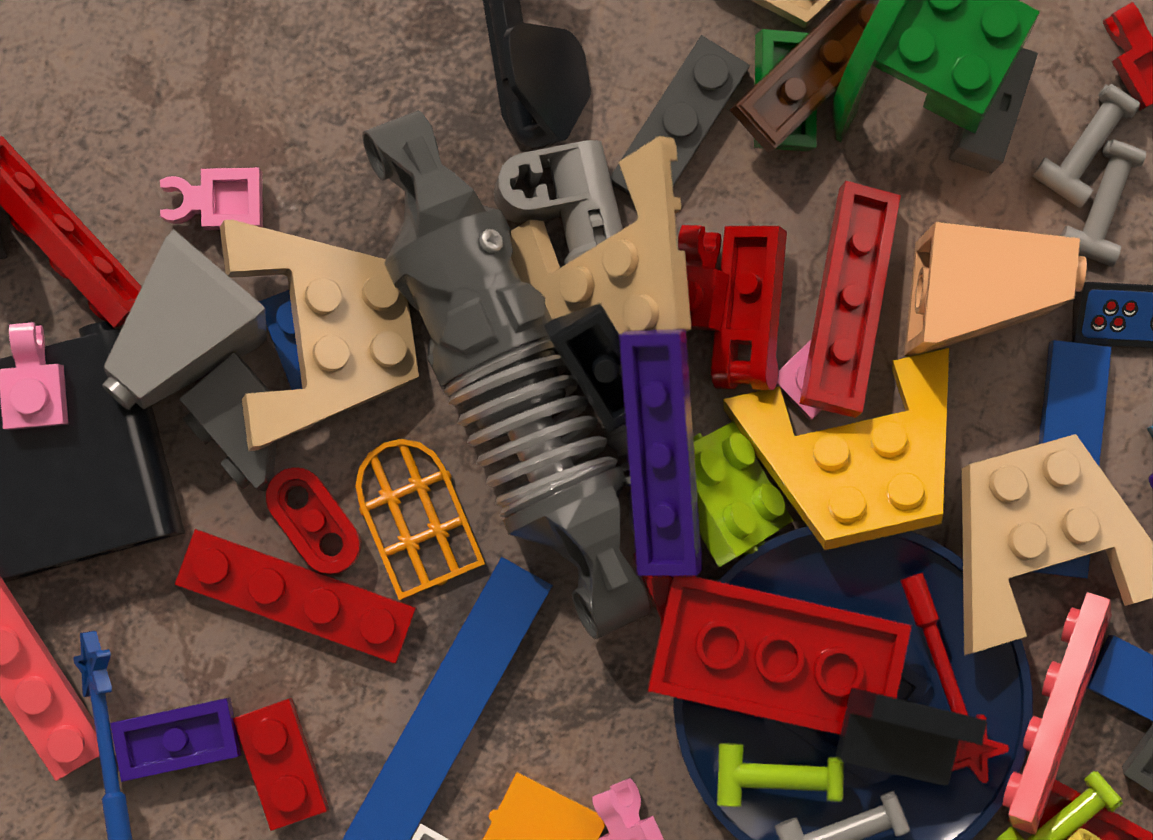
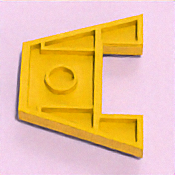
[723,348,949,550]

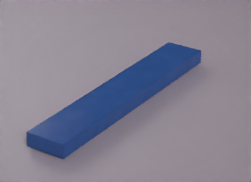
[342,557,553,840]

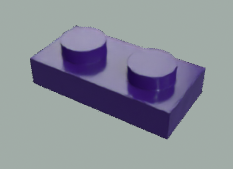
[110,697,242,782]

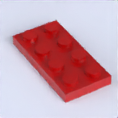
[647,576,912,735]

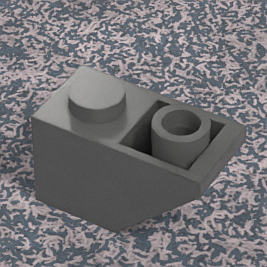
[180,353,277,492]

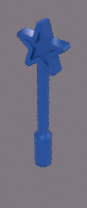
[73,631,133,840]

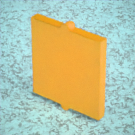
[483,772,605,840]

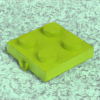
[693,421,793,567]

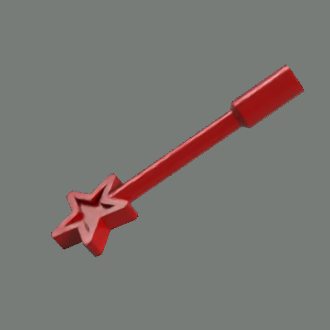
[900,572,1009,783]

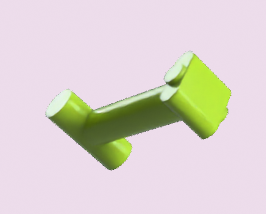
[717,743,844,807]
[996,771,1123,840]

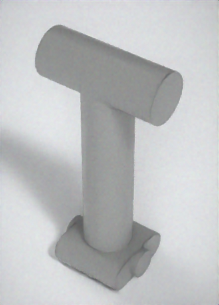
[1032,84,1140,208]
[1061,139,1146,267]
[774,791,910,840]

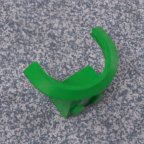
[832,0,1040,142]

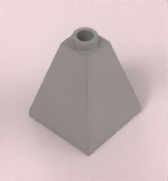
[102,230,267,410]

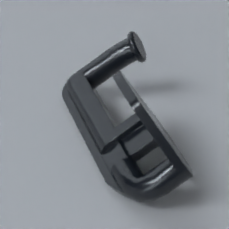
[483,0,591,149]

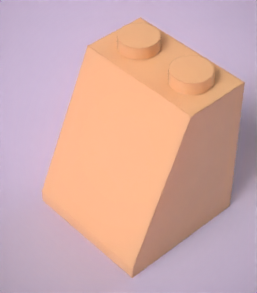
[904,222,1087,356]

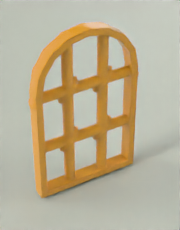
[355,439,486,600]

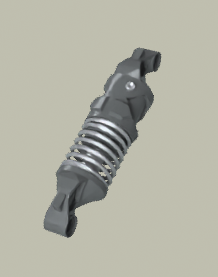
[362,110,650,639]

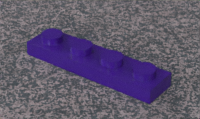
[619,329,702,576]

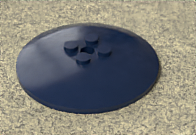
[673,526,1033,840]

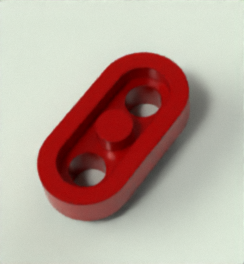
[266,467,362,574]

